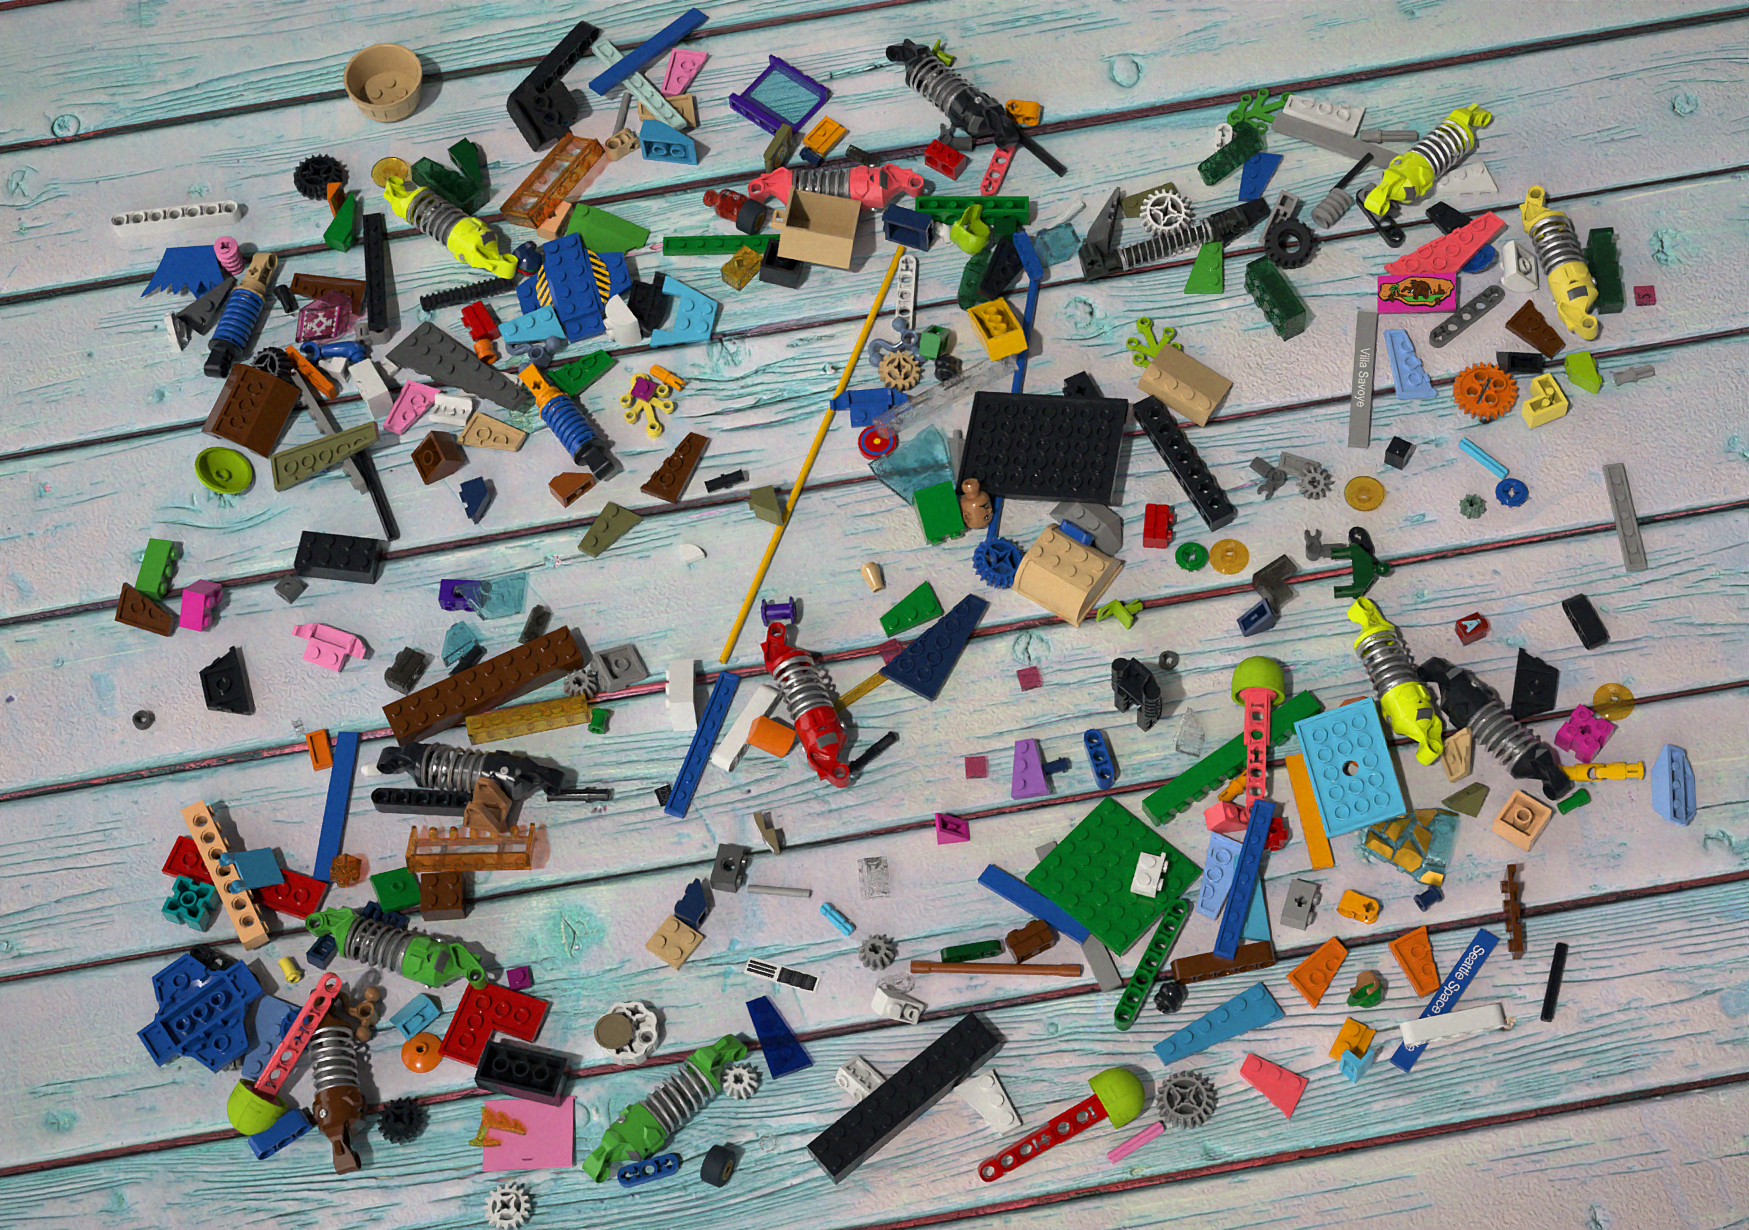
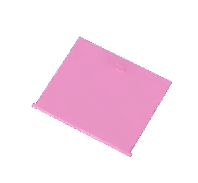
[483,1096,576,1172]

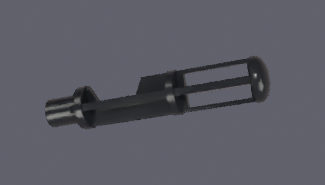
[848,731,897,774]

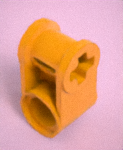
[1005,99,1041,126]
[1336,890,1379,924]

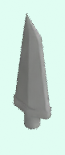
[947,429,966,485]

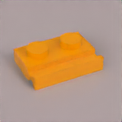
[802,116,847,157]
[1329,1017,1376,1062]

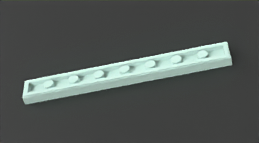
[591,39,687,131]

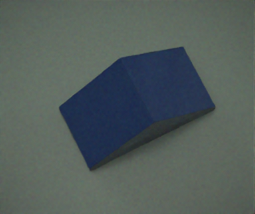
[1237,598,1274,637]

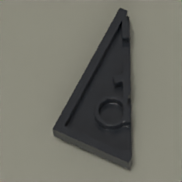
[176,277,238,336]

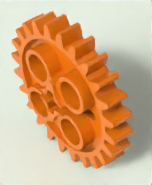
[1452,362,1517,421]

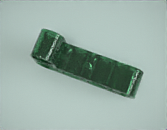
[1198,121,1264,186]

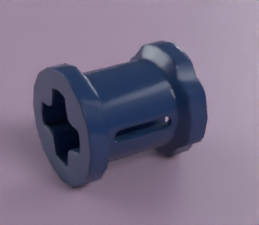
[1414,885,1442,912]

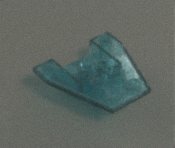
[868,424,960,508]

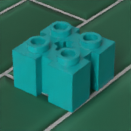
[161,875,221,932]

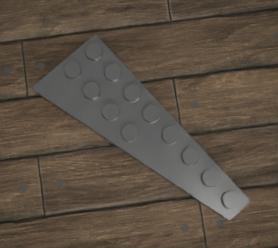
[385,321,527,411]

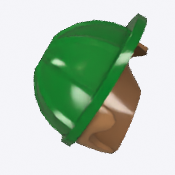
[1346,971,1384,1008]

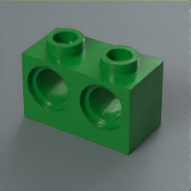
[918,325,950,360]

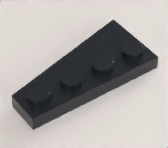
[976,237,1024,302]

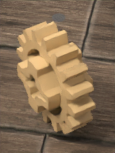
[878,350,920,392]

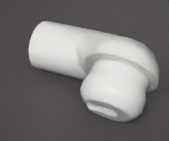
[933,221,953,246]
[361,762,382,777]

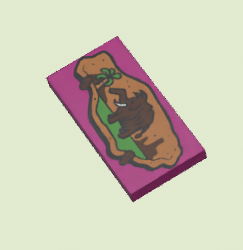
[1377,272,1456,314]

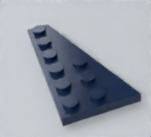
[878,593,988,702]

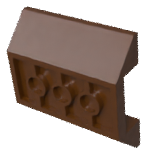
[201,364,301,459]

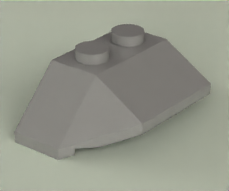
[1049,501,1122,557]

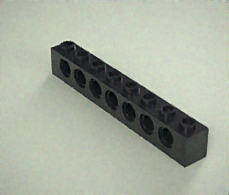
[1133,395,1234,532]

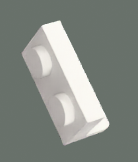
[429,393,473,427]

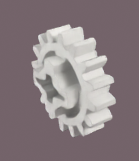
[483,1184,531,1230]

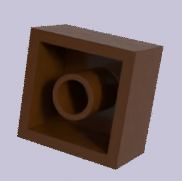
[420,871,466,921]

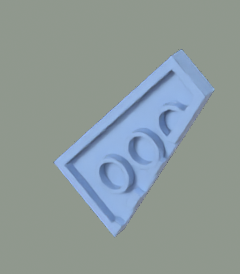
[1384,329,1437,399]
[1196,831,1243,920]

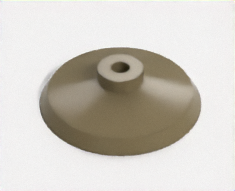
[594,1013,632,1049]

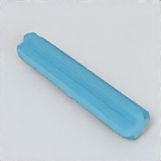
[1458,438,1509,479]

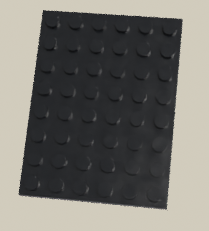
[955,391,1129,504]

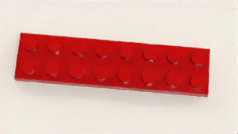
[162,835,328,921]

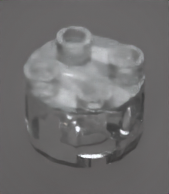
[858,856,891,900]

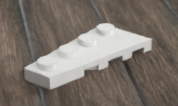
[1283,95,1365,137]

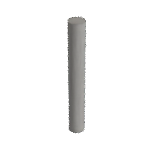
[612,92,631,136]
[747,885,810,898]

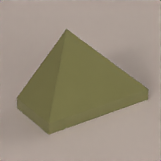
[1441,782,1487,818]

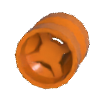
[473,339,497,365]

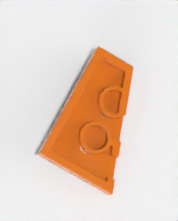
[1286,936,1348,1009]

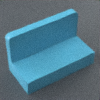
[389,993,440,1041]
[1339,1049,1375,1084]

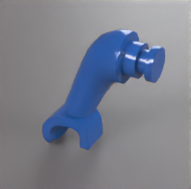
[299,341,367,367]

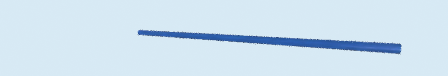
[986,242,1045,566]

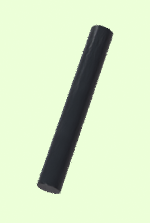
[1329,152,1374,193]

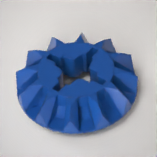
[1495,478,1528,508]

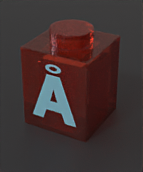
[1454,611,1488,646]

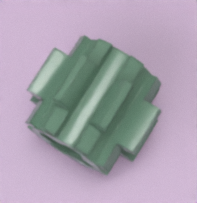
[1459,494,1484,519]

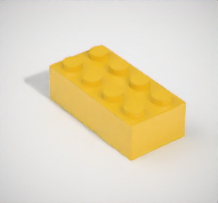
[966,297,1028,362]

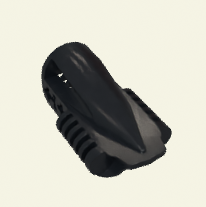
[1111,657,1162,732]

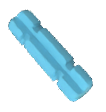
[820,903,854,936]

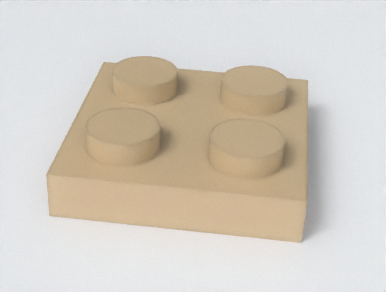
[645,914,704,971]

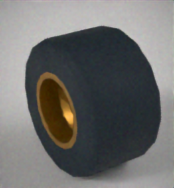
[736,199,767,236]
[700,1144,736,1188]

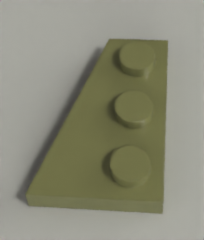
[1119,182,1181,218]
[578,501,643,558]

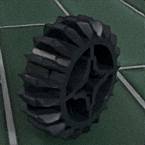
[293,153,344,201]
[250,346,294,383]

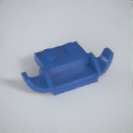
[830,387,908,428]

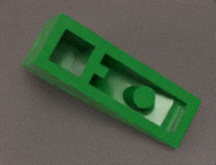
[323,193,358,253]

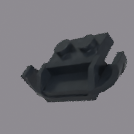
[627,270,669,338]

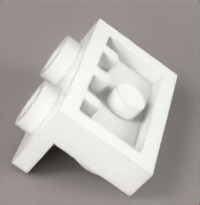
[1130,852,1169,898]
[835,1055,885,1102]

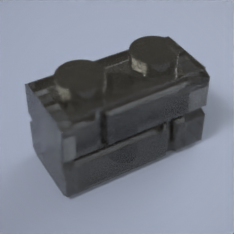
[384,647,428,695]

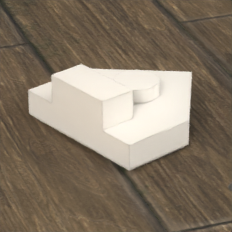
[164,310,188,353]

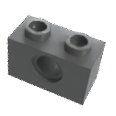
[710,843,748,893]

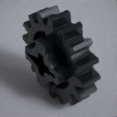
[377,1098,424,1145]

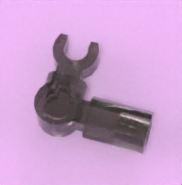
[845,144,880,167]

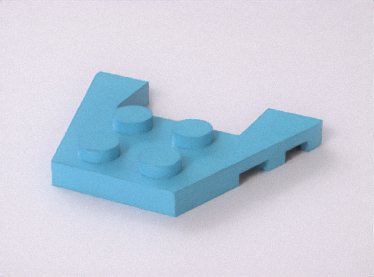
[650,276,718,348]

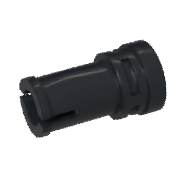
[274,284,296,313]

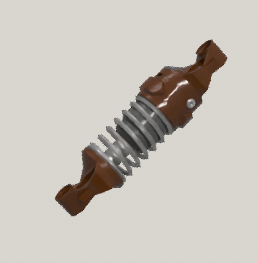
[307,984,367,1175]

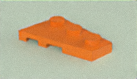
[285,344,337,401]
[1388,925,1439,999]

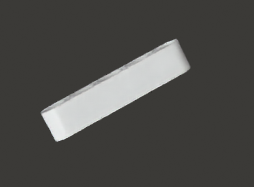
[711,684,781,773]
[1399,1004,1505,1047]

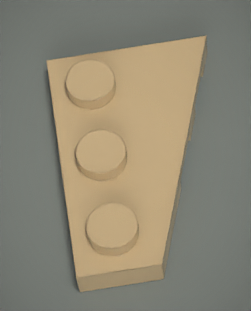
[456,411,526,452]

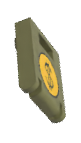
[763,123,794,174]

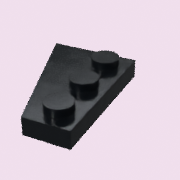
[1210,197,1270,248]
[1425,201,1473,236]

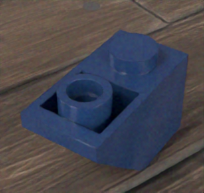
[459,476,491,525]
[674,878,709,930]

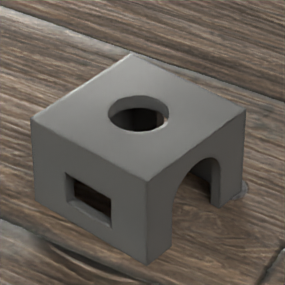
[274,574,304,604]

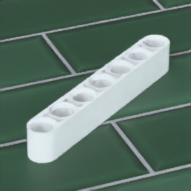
[110,200,242,237]

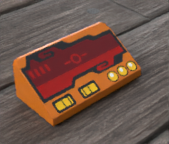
[327,182,347,218]

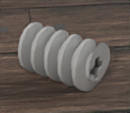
[1311,188,1352,229]

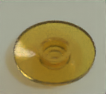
[371,157,408,188]
[1344,476,1384,511]
[1209,539,1249,575]
[1593,683,1635,721]

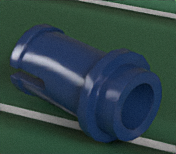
[799,146,824,168]
[1042,757,1068,776]

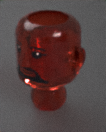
[703,188,749,223]

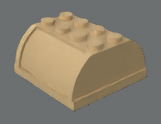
[1012,523,1123,628]

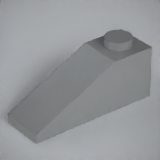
[1258,190,1299,244]

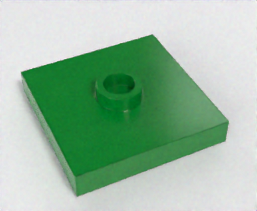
[370,866,421,914]

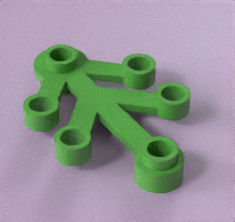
[1227,88,1294,135]

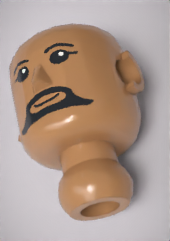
[959,478,993,529]

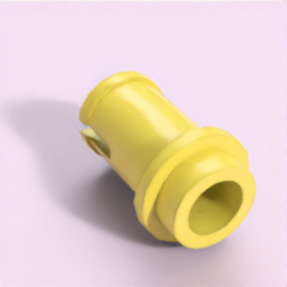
[278,956,301,984]

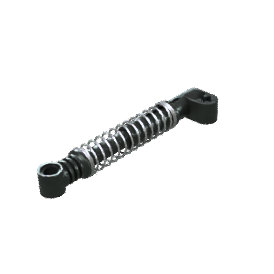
[1078,207,1249,281]

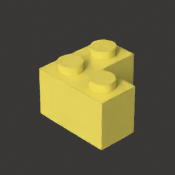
[1521,372,1568,429]

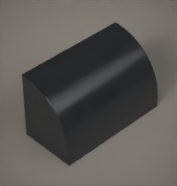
[1496,352,1543,373]

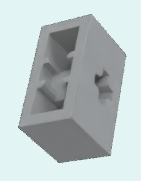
[1280,879,1319,931]

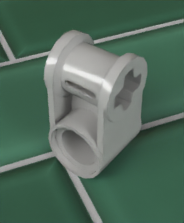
[354,322,392,348]

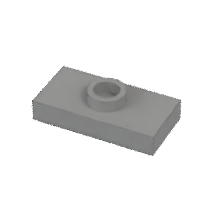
[1277,451,1320,482]

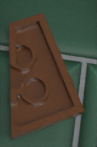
[1505,299,1564,360]
[114,582,175,637]

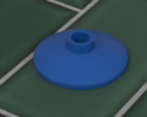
[1461,244,1496,273]

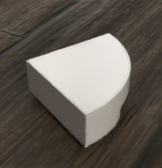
[380,357,400,383]
[679,544,705,564]

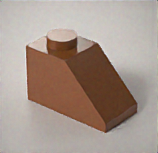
[548,472,595,508]

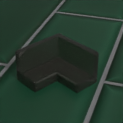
[1252,554,1297,614]

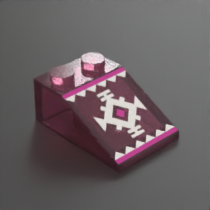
[295,289,352,343]

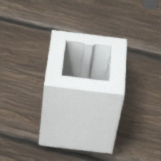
[870,987,924,1025]

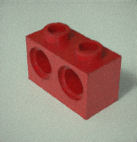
[924,139,966,181]

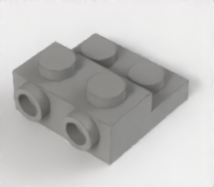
[590,643,647,693]

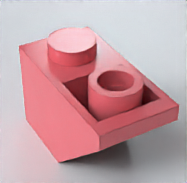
[1204,801,1251,834]

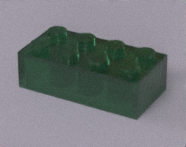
[1244,255,1306,342]

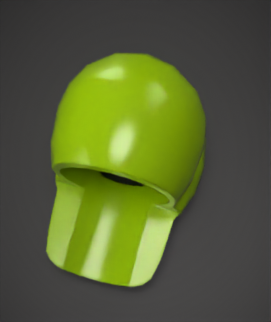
[949,204,990,255]

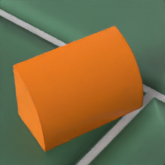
[746,715,796,758]

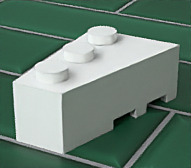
[348,358,395,420]
[665,659,698,732]

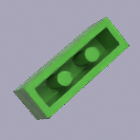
[135,538,178,601]

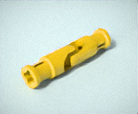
[1557,761,1643,782]

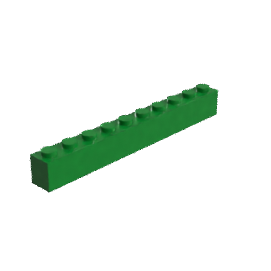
[1142,689,1321,827]

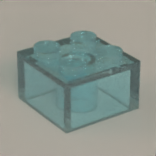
[1031,222,1081,269]

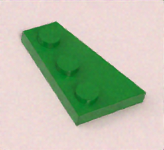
[546,349,615,399]
[879,581,943,638]

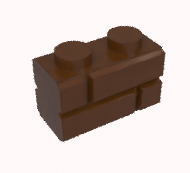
[1005,919,1055,964]

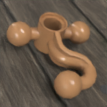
[332,986,381,1042]

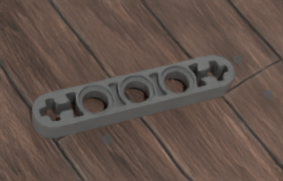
[1429,285,1503,348]

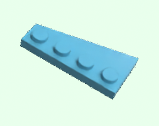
[1232,855,1271,942]

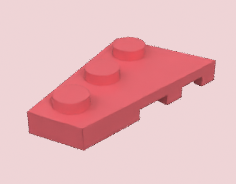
[1240,1053,1308,1120]

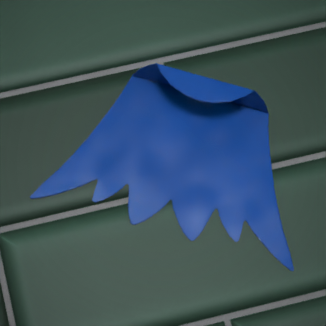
[141,245,224,297]

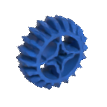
[972,536,1023,589]

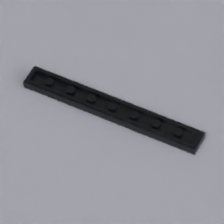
[362,212,388,331]

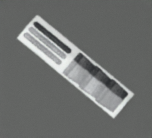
[744,956,821,994]

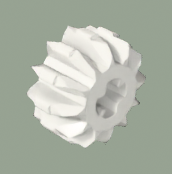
[721,1063,758,1101]

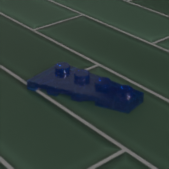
[746,995,813,1080]

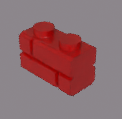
[460,300,500,342]
[1143,503,1173,549]

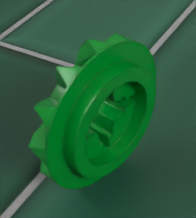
[1175,542,1207,572]

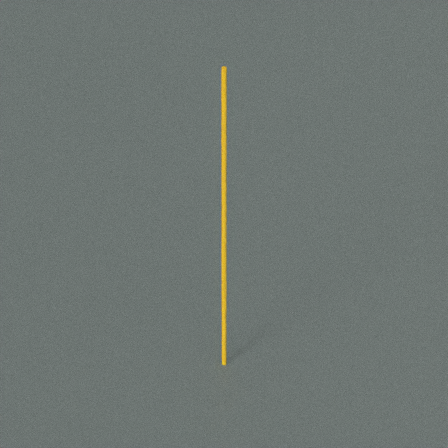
[718,245,905,664]

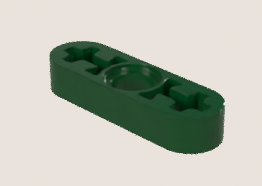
[940,940,1002,963]

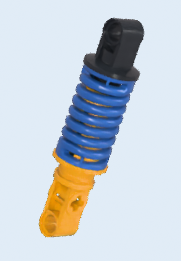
[518,363,616,481]

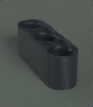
[1562,593,1608,650]

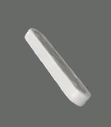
[895,255,916,338]

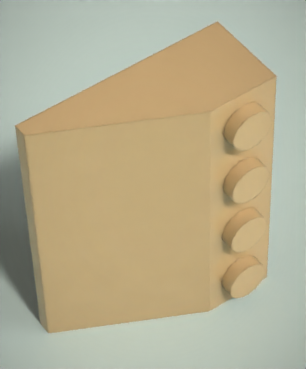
[1137,343,1233,428]

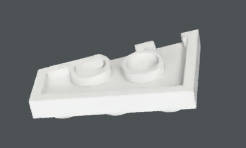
[1432,161,1498,197]

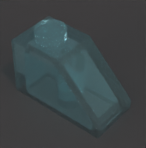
[441,620,479,668]

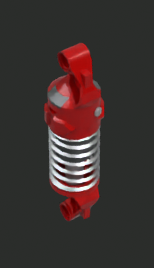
[760,622,851,788]

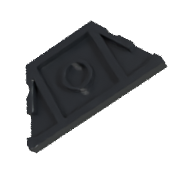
[199,646,251,716]
[1510,647,1558,720]

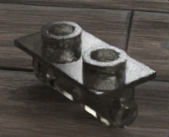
[518,605,551,644]

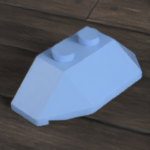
[1651,744,1696,826]

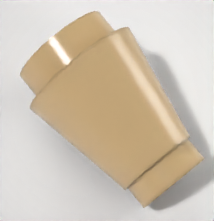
[860,562,884,593]

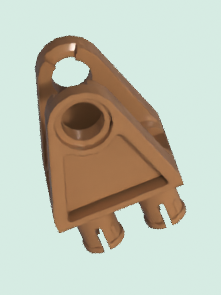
[462,777,512,834]

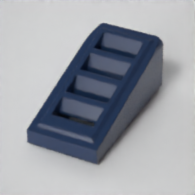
[361,900,409,932]
[306,933,338,970]

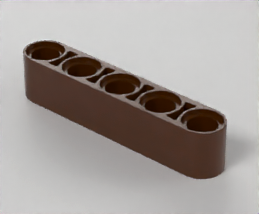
[1170,941,1277,985]

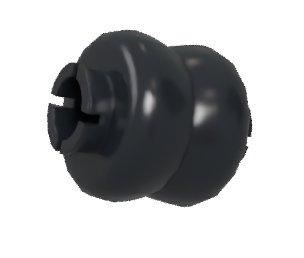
[934,354,959,383]
[1153,982,1185,1014]

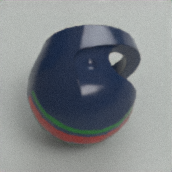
[512,241,543,277]

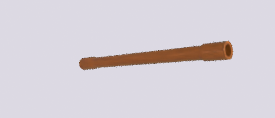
[910,961,1080,977]

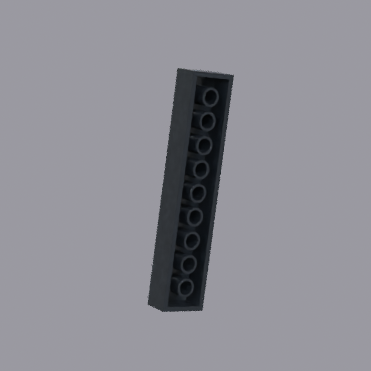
[806,1012,1000,1185]

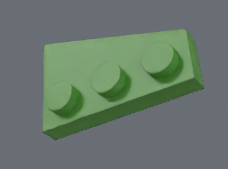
[1184,242,1222,294]

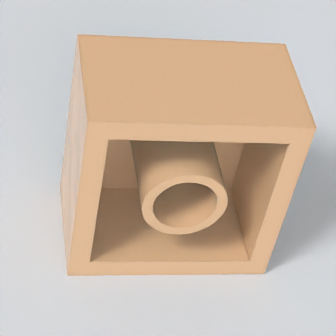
[1492,789,1552,852]

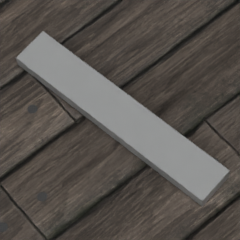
[1602,463,1647,572]

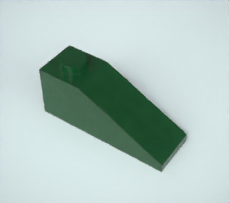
[447,137,484,195]

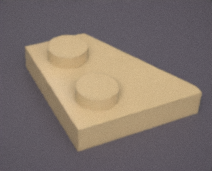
[1440,727,1472,783]

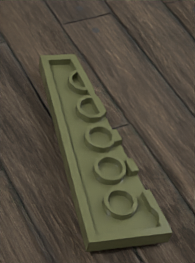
[270,421,380,492]

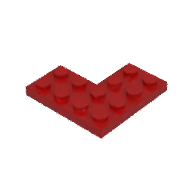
[438,978,549,1068]

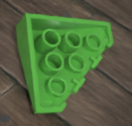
[565,203,650,256]

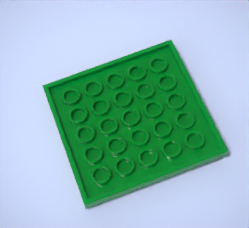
[1025,796,1203,957]

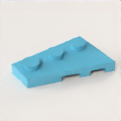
[498,304,566,344]

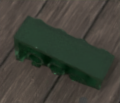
[410,157,490,216]
[1583,227,1624,315]

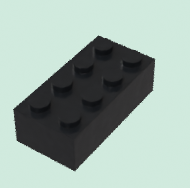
[294,531,383,585]
[474,1040,572,1107]

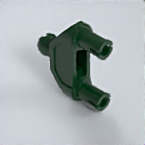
[1330,543,1391,600]

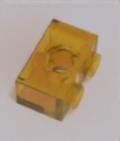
[720,245,762,292]

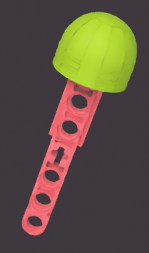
[1231,656,1285,819]
[227,972,342,1136]

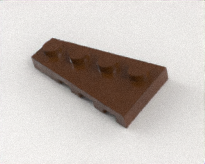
[1500,864,1523,960]

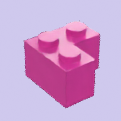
[179,579,223,632]

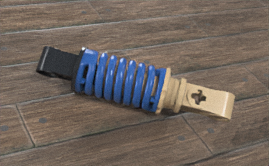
[204,252,278,378]

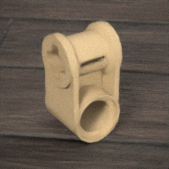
[605,128,640,162]

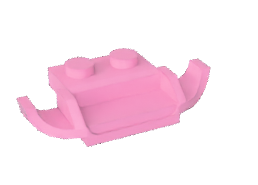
[292,623,366,672]

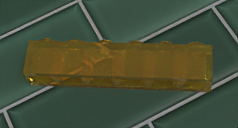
[465,694,591,746]

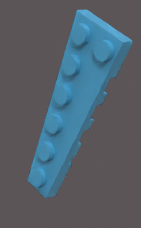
[1153,982,1284,1066]

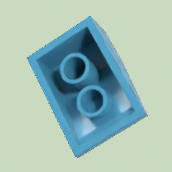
[639,120,698,165]

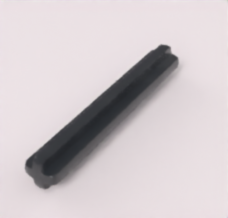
[1540,942,1568,1022]

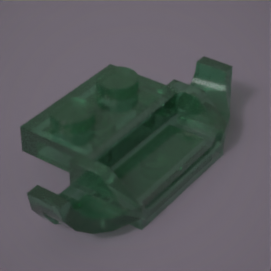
[956,248,998,312]

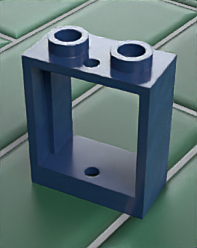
[882,204,934,252]

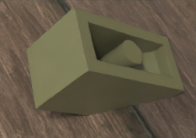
[747,485,783,526]

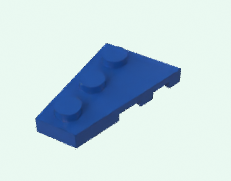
[1238,151,1283,202]

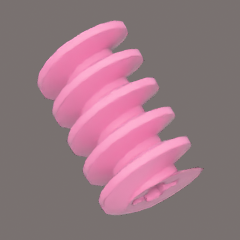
[214,236,245,276]

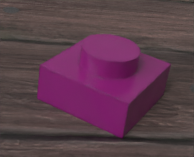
[630,377,657,403]
[506,966,532,992]

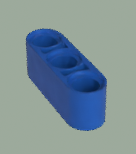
[1084,729,1114,790]
[248,1108,312,1160]

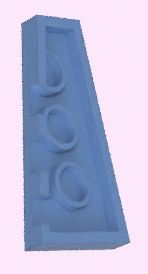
[241,994,299,1082]

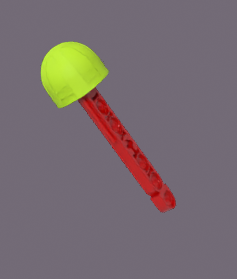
[978,1068,1145,1182]

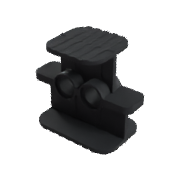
[506,80,579,152]

